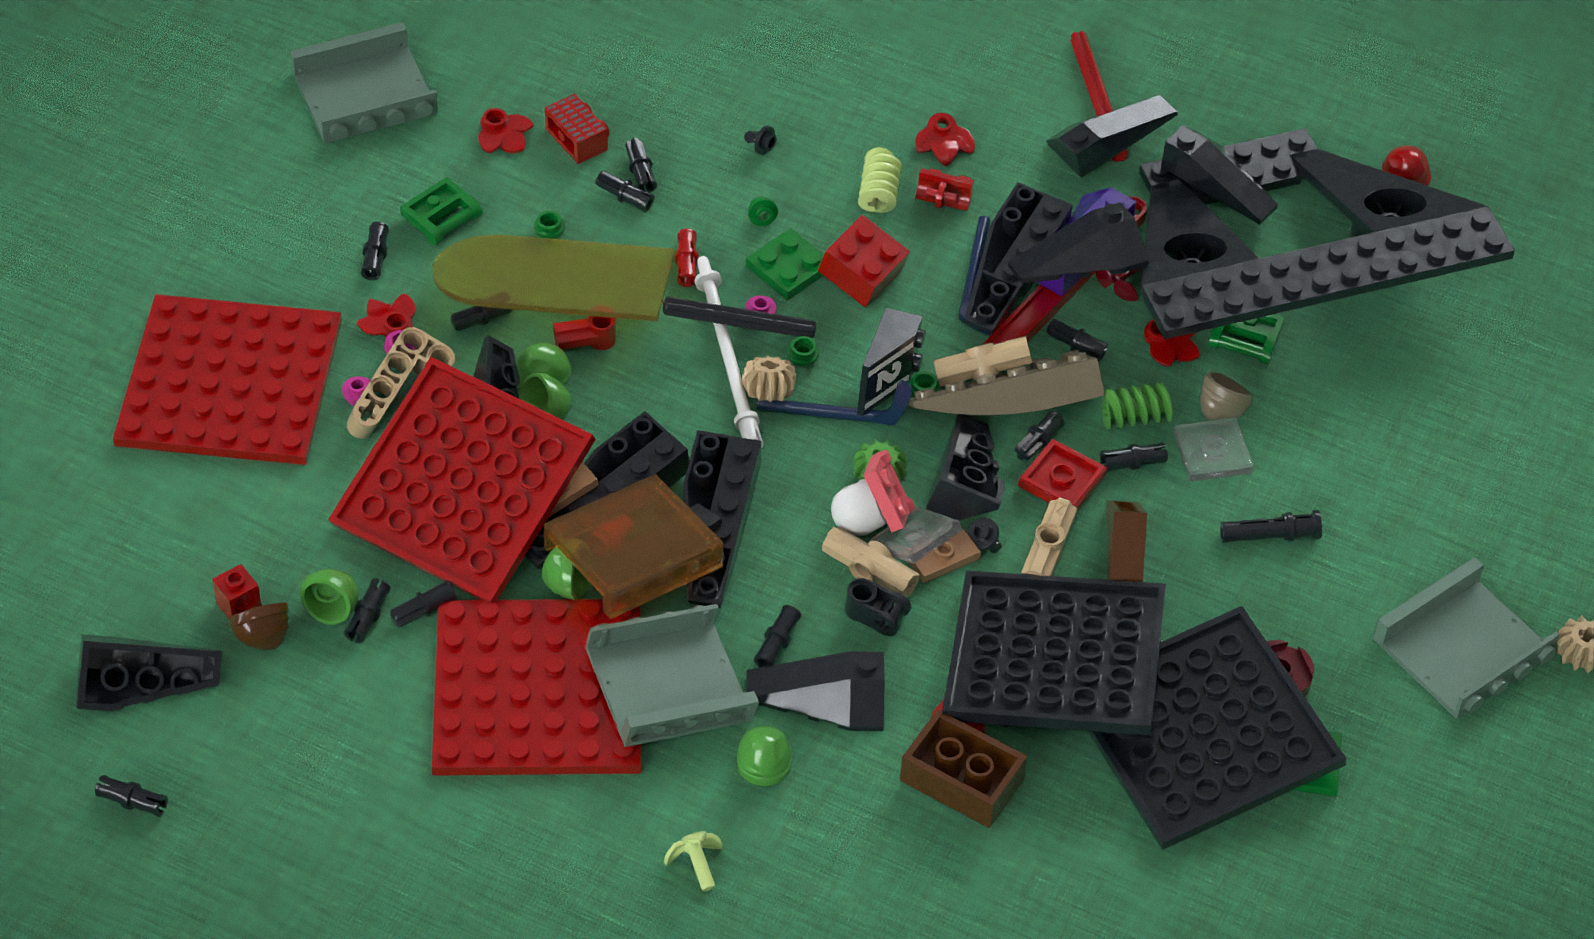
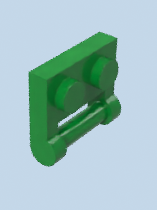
[400,177,483,246]
[1208,314,1285,365]

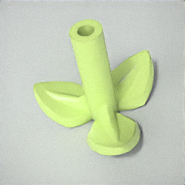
[664,831,722,891]

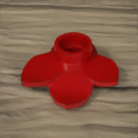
[478,108,534,153]
[915,113,975,167]
[357,293,416,337]
[1143,319,1200,367]

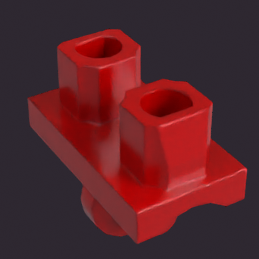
[915,168,974,211]

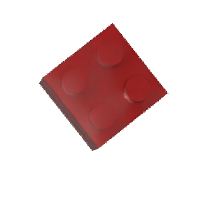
[817,214,910,308]

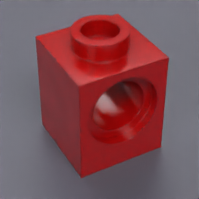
[212,564,262,620]

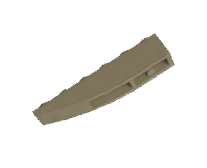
[908,350,1105,415]

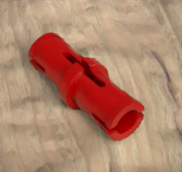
[675,228,699,287]

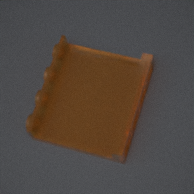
[544,474,723,619]

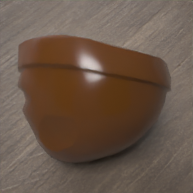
[229,602,289,650]

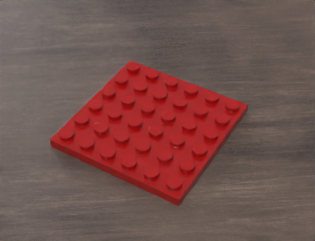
[113,294,342,465]
[328,357,596,603]
[432,599,641,776]

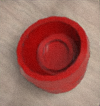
[1382,145,1432,186]

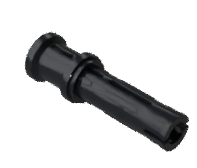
[1220,510,1322,543]

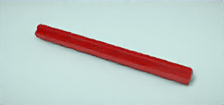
[1070,31,1128,163]

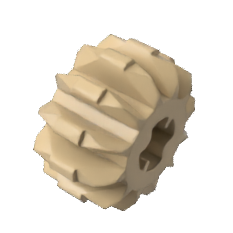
[742,355,796,403]
[1556,615,1594,673]

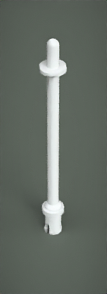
[694,256,764,448]

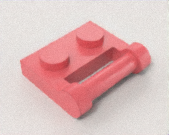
[863,450,916,532]

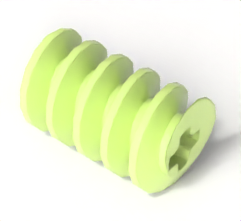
[858,147,902,213]

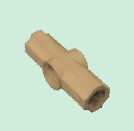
[933,336,1032,386]
[1021,497,1077,576]
[822,526,920,598]

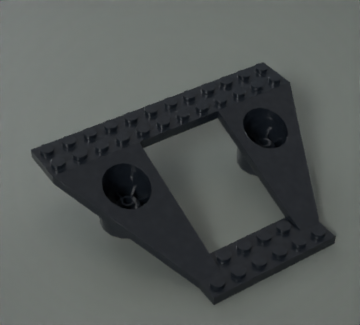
[1139,128,1515,340]

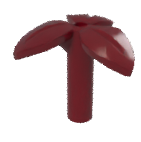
[1095,267,1143,302]

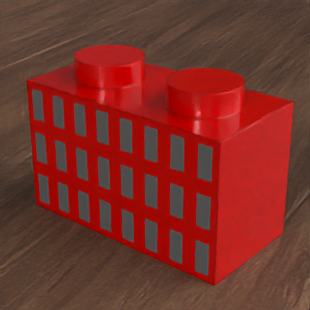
[545,93,610,164]

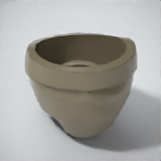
[1200,371,1253,423]

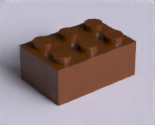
[900,709,1028,828]

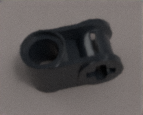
[845,578,912,636]

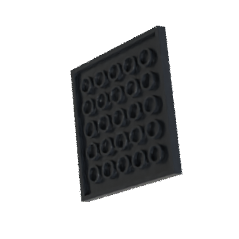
[942,570,1166,736]
[1088,606,1346,850]

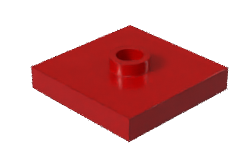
[1018,438,1108,510]

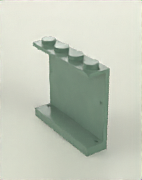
[290,22,438,144]
[1373,557,1559,719]
[585,604,759,747]

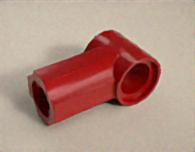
[553,309,616,350]

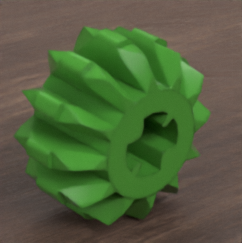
[853,439,908,483]

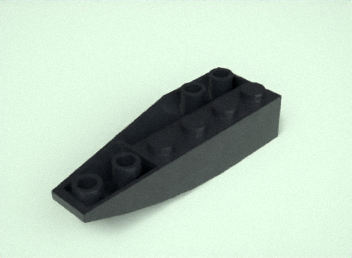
[964,182,1073,335]
[525,411,689,569]
[683,430,761,609]

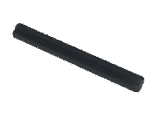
[663,296,816,338]

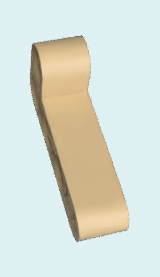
[347,327,455,439]

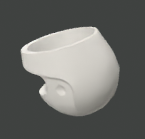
[831,479,887,536]

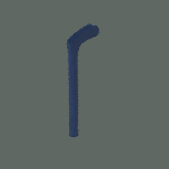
[958,216,991,336]
[756,380,912,426]

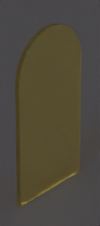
[432,235,675,321]

